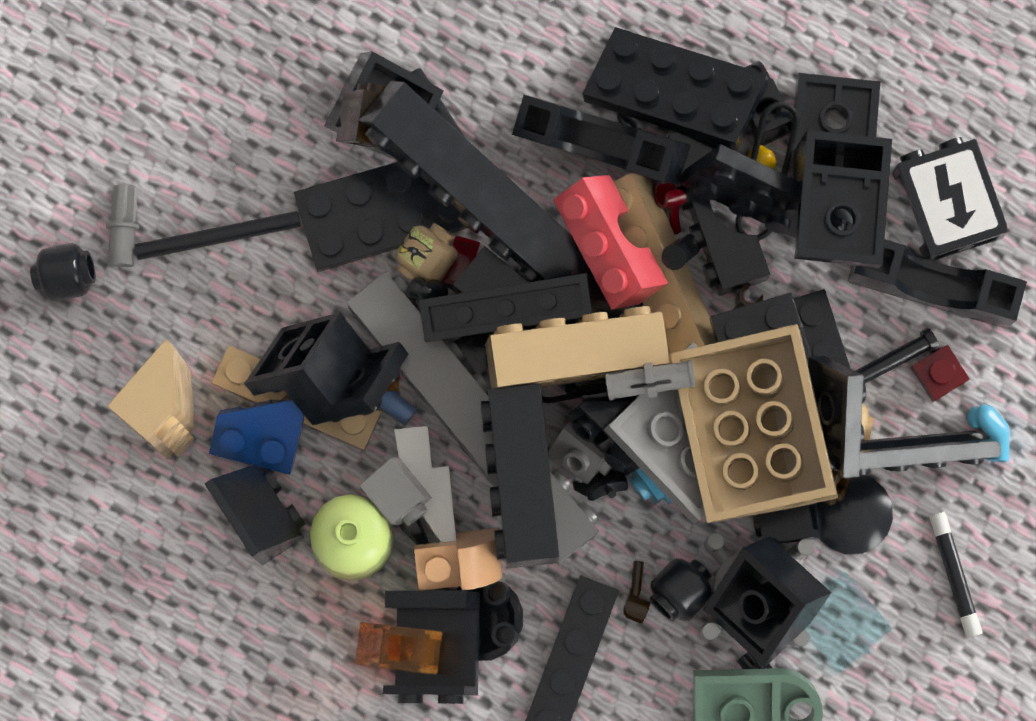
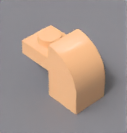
[414,528,503,591]

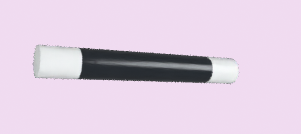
[929,512,982,638]

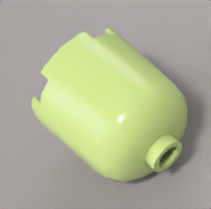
[309,494,395,581]

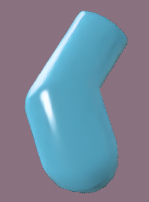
[967,404,1010,462]

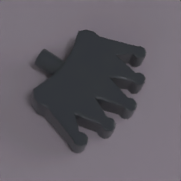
[573,468,628,501]

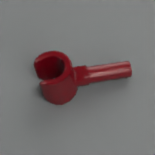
[654,183,686,235]

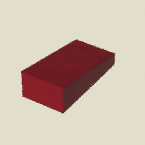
[441,235,480,289]

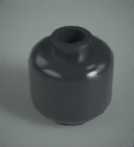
[30,243,96,301]
[649,558,713,622]

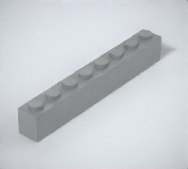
[346,271,599,566]

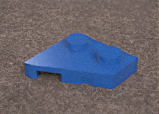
[209,399,305,475]

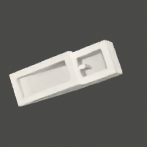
[394,426,456,542]

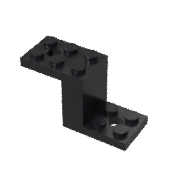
[788,73,892,268]

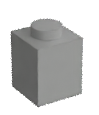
[359,458,432,526]

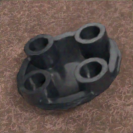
[817,475,893,555]
[456,581,523,661]

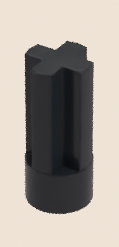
[661,234,700,270]

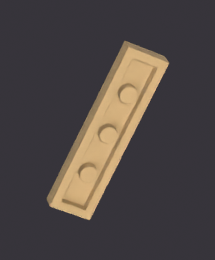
[211,345,382,452]

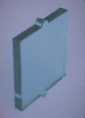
[804,571,892,673]

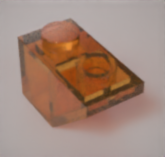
[355,622,442,674]

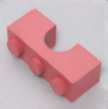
[553,175,669,310]

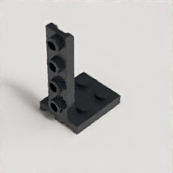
[808,356,1001,478]

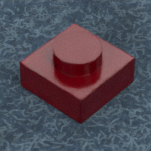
[911,344,970,402]

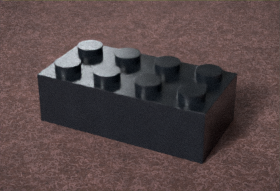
[481,384,559,569]

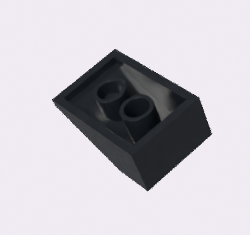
[204,464,306,566]

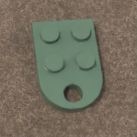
[693,668,823,721]

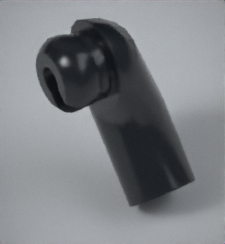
[406,277,448,305]

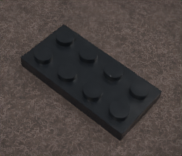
[582,27,768,151]
[680,144,853,238]
[294,162,467,272]

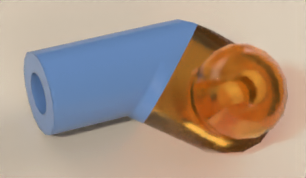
[379,374,417,425]

